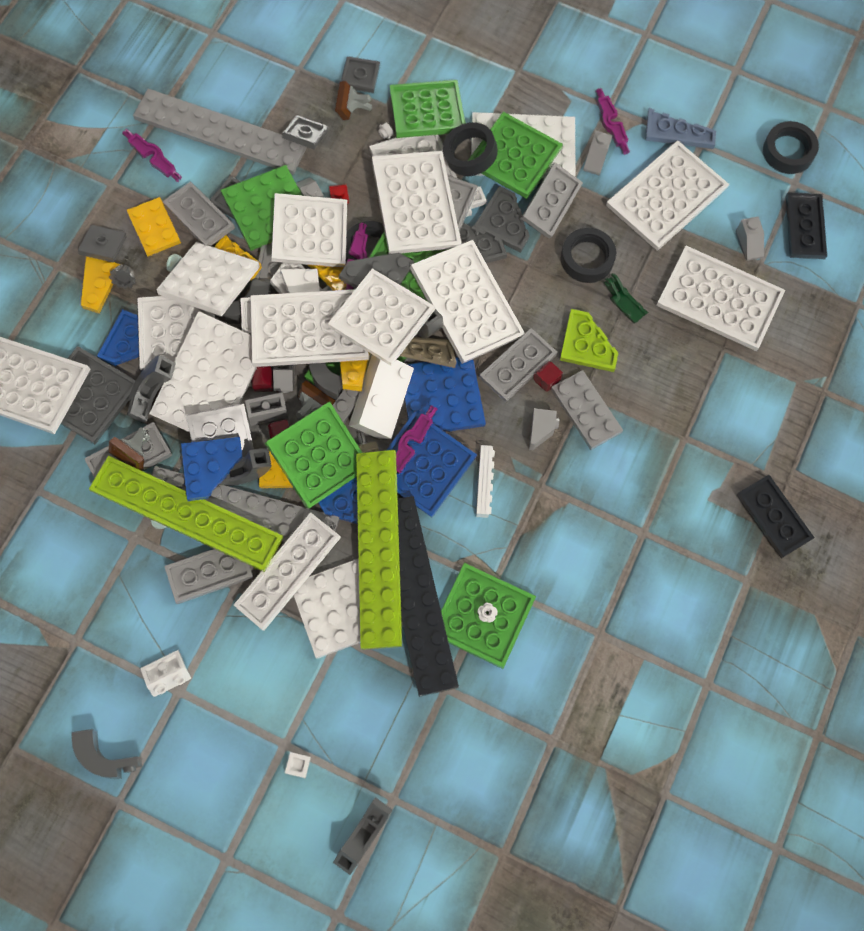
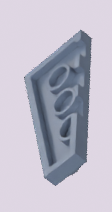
[645,108,716,149]

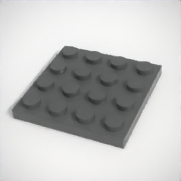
[61,346,136,445]

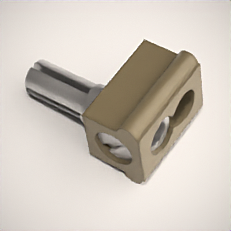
[357,432,379,453]

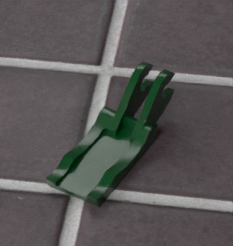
[604,273,649,324]

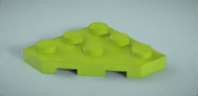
[560,309,618,372]

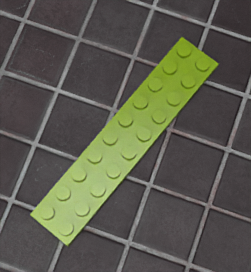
[356,450,402,650]
[89,456,283,572]

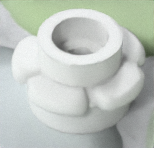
[378,123,394,139]
[477,603,497,623]

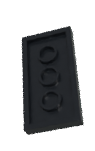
[786,192,827,259]
[737,475,815,559]

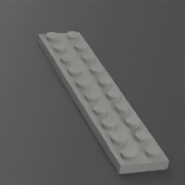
[133,89,307,175]
[152,466,340,555]

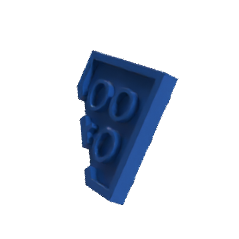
[97,309,139,366]
[181,437,243,501]
[318,477,358,524]

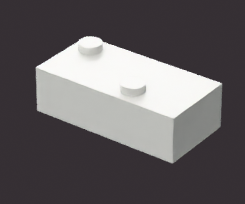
[349,355,414,440]

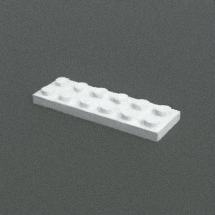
[234,512,341,631]

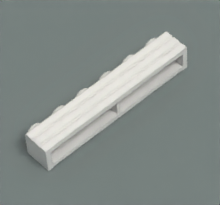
[476,445,495,518]

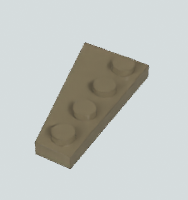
[400,337,456,368]

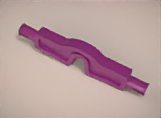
[595,88,630,155]
[122,129,182,182]
[344,223,368,290]
[396,405,438,473]

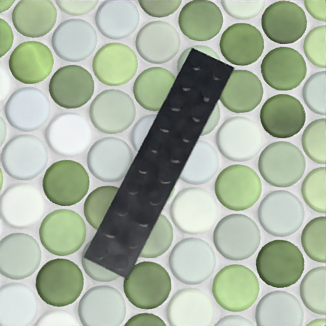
[397,496,459,697]

